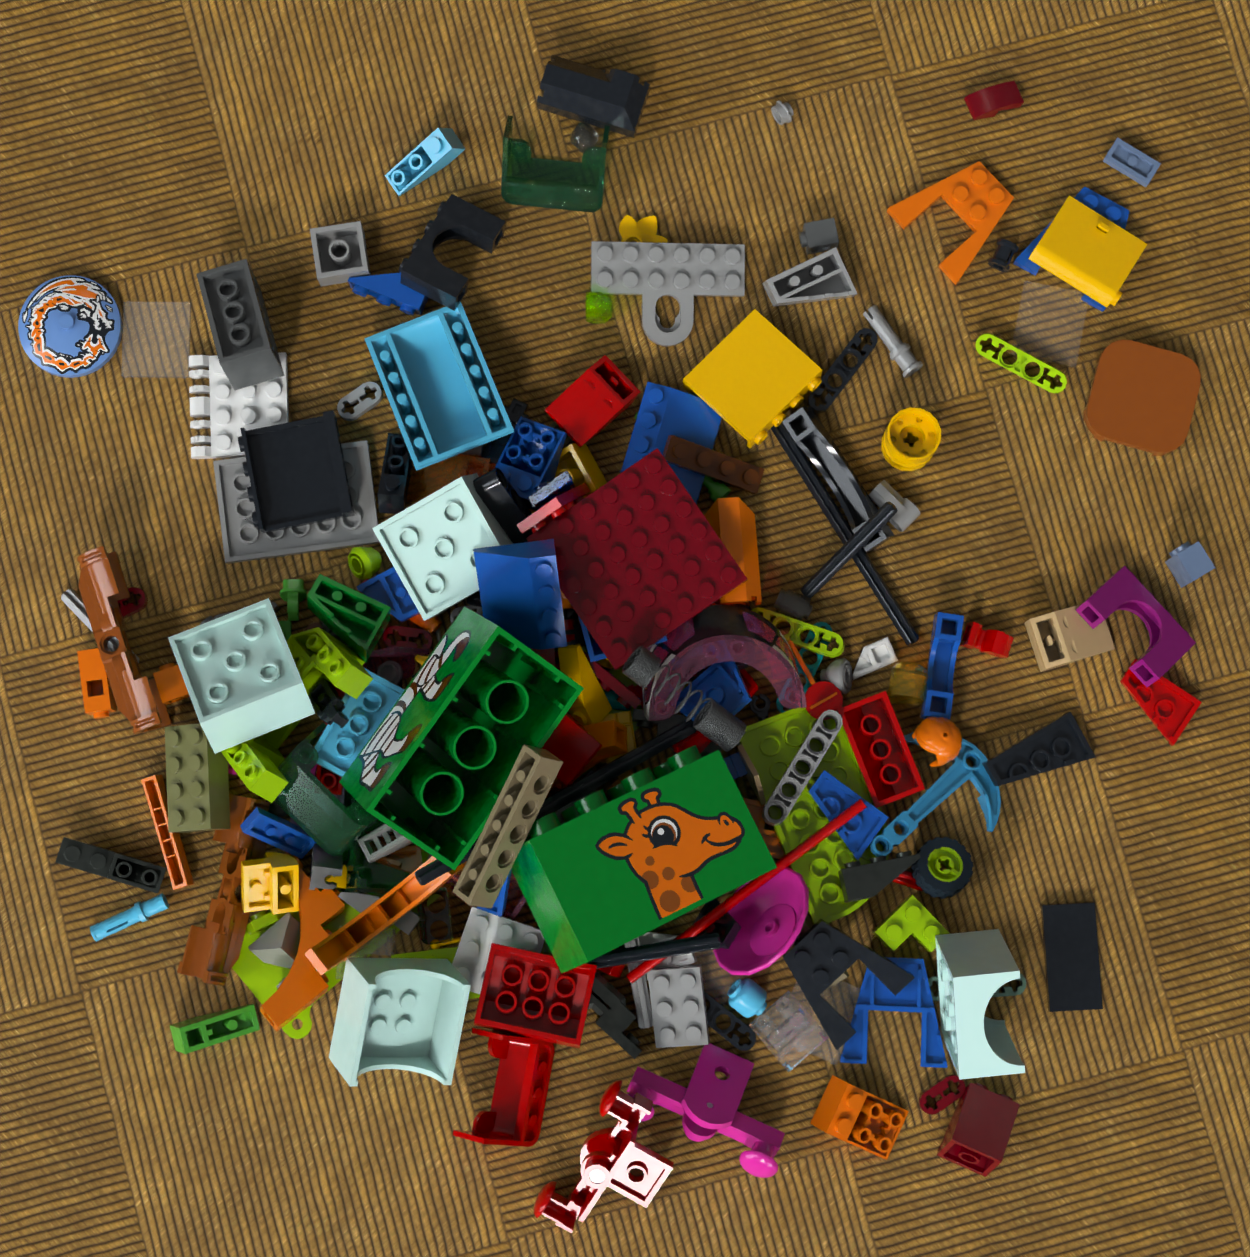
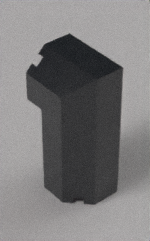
[537,55,650,138]

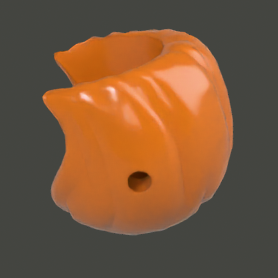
[911,716,962,767]

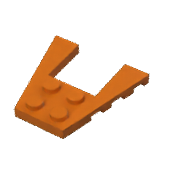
[887,161,1014,285]

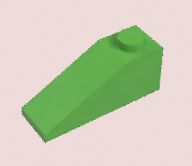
[170,1004,260,1054]

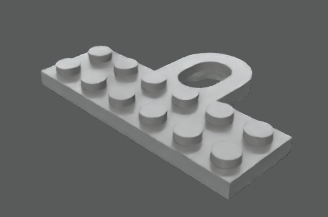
[591,241,745,347]

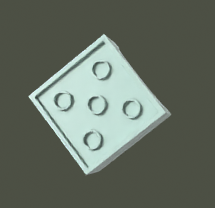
[372,473,513,621]
[168,598,315,754]
[935,929,1025,1080]
[329,958,471,1087]

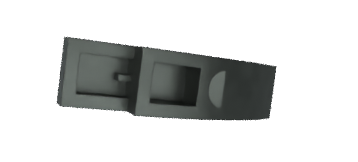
[55,837,166,893]

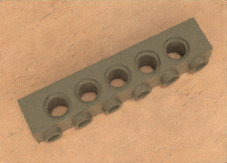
[452,744,563,908]

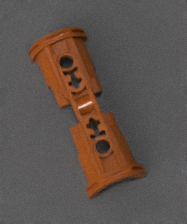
[77,546,173,734]
[177,794,270,986]

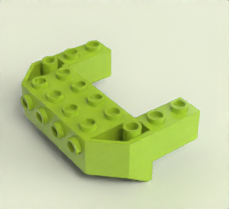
[221,627,373,803]

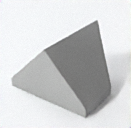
[248,912,300,969]

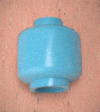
[727,978,767,1018]

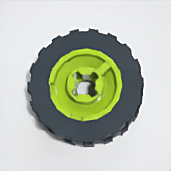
[911,837,973,899]

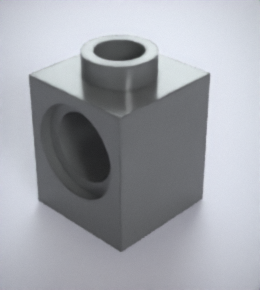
[799,218,839,255]

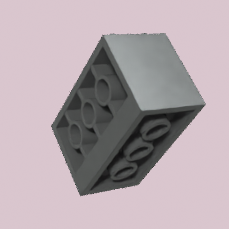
[196,259,284,390]

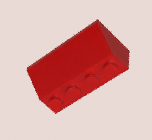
[836,691,925,808]

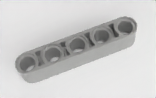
[762,710,843,826]

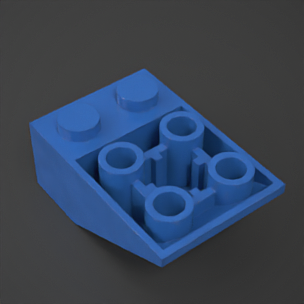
[495,417,566,511]

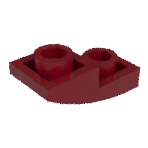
[964,81,1024,120]

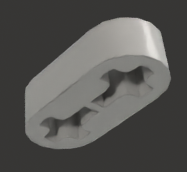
[337,382,383,421]

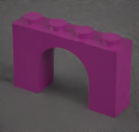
[1076,565,1196,688]

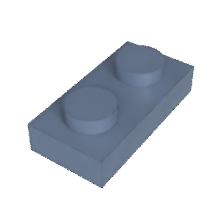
[1103,137,1161,187]

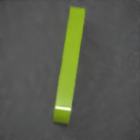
[975,333,1067,393]
[751,607,845,658]

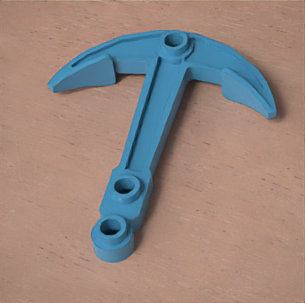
[870,732,1001,857]

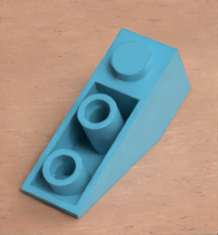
[385,127,466,196]

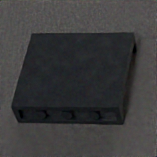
[238,410,355,533]

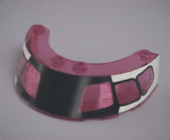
[642,604,807,721]

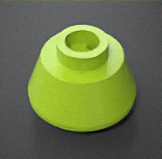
[348,547,382,580]

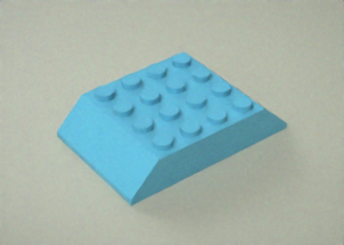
[364,302,514,471]

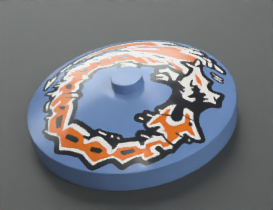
[18,275,123,378]

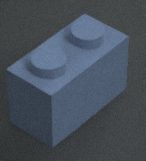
[1165,541,1216,588]

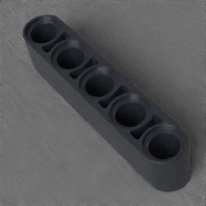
[473,468,533,544]

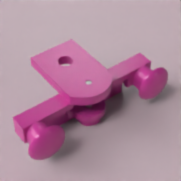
[626,1043,785,1178]

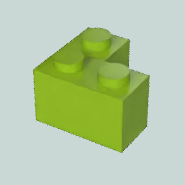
[872,895,950,952]

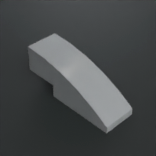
[338,892,422,935]

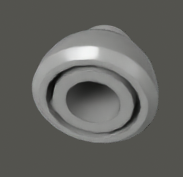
[820,658,853,695]

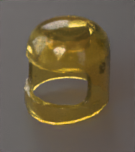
[886,661,928,705]

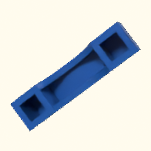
[920,612,964,720]

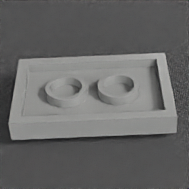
[647,964,710,1048]

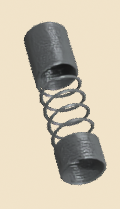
[622,645,747,752]

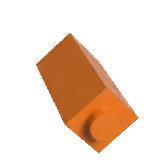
[77,648,117,719]

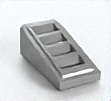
[357,824,413,863]

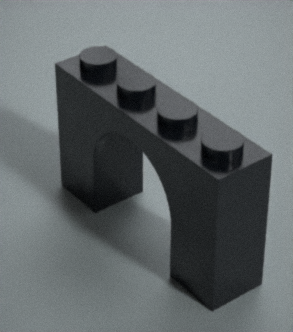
[399,194,506,311]

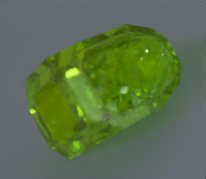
[586,292,612,324]

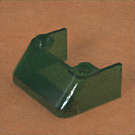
[501,115,610,212]
[274,722,379,856]

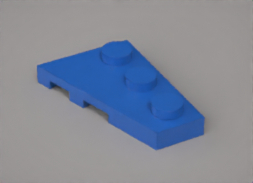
[808,770,889,860]

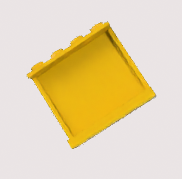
[683,309,822,448]

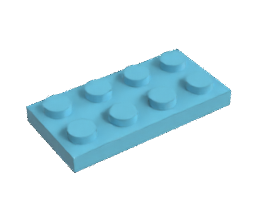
[308,668,404,777]

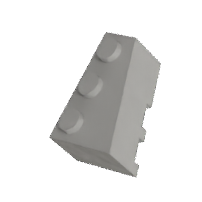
[762,247,857,307]

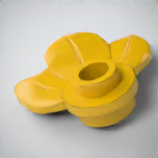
[619,215,668,243]

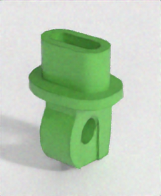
[280,579,307,621]

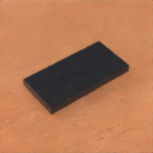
[1041,903,1103,1012]

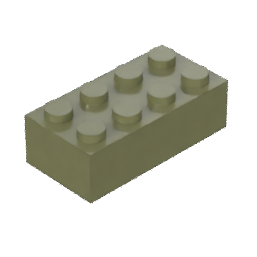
[164,723,231,833]

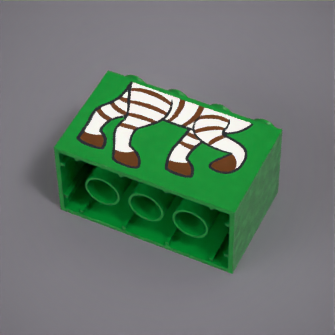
[339,606,584,871]

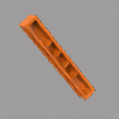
[141,774,194,890]

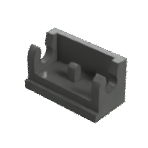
[309,842,343,890]

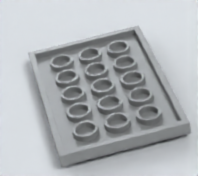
[213,440,380,564]

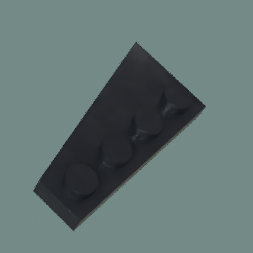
[982,712,1096,786]

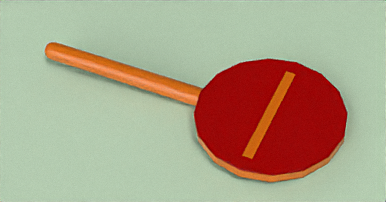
[788,640,843,720]

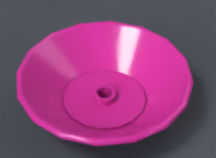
[713,867,809,975]

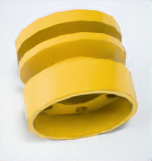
[881,407,941,471]

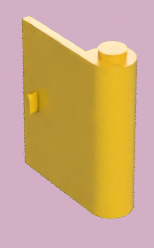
[1028,196,1147,308]

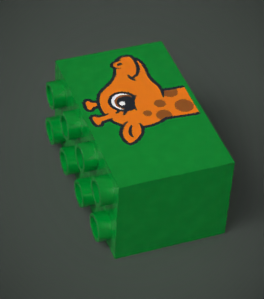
[512,745,777,974]

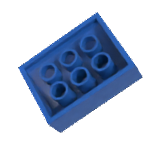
[621,382,722,505]
[473,539,567,650]

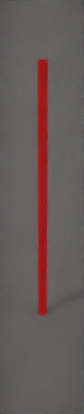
[626,799,867,983]

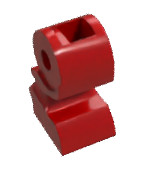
[960,621,1014,658]

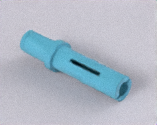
[90,893,169,942]

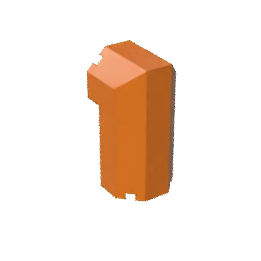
[704,497,762,606]

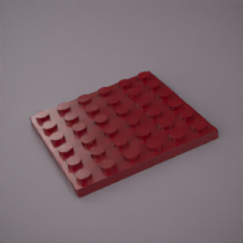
[526,448,748,670]

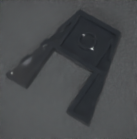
[782,919,915,1050]

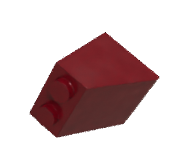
[937,1083,1020,1177]

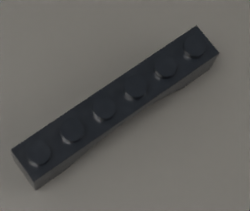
[782,406,895,552]

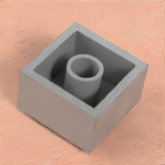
[310,221,371,287]

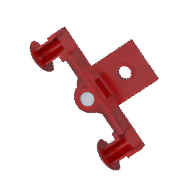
[534,1080,674,1233]

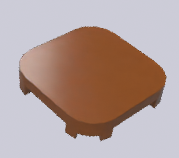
[1083,340,1201,456]

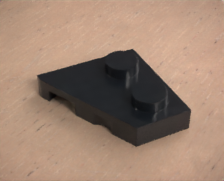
[692,898,741,949]

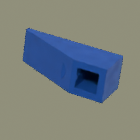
[348,272,428,316]

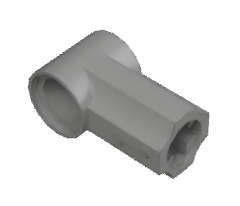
[869,480,921,532]

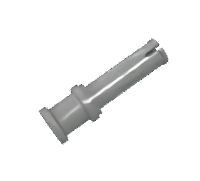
[863,305,923,378]

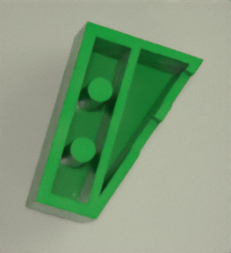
[307,574,391,662]

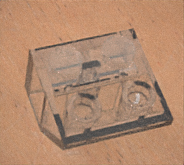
[749,990,829,1072]

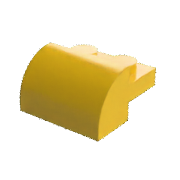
[241,852,299,915]

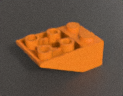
[810,1075,909,1160]

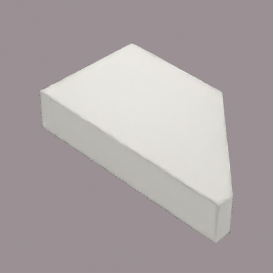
[852,637,898,680]

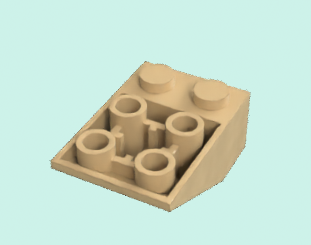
[1024,605,1115,672]

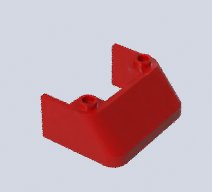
[453,1028,555,1147]

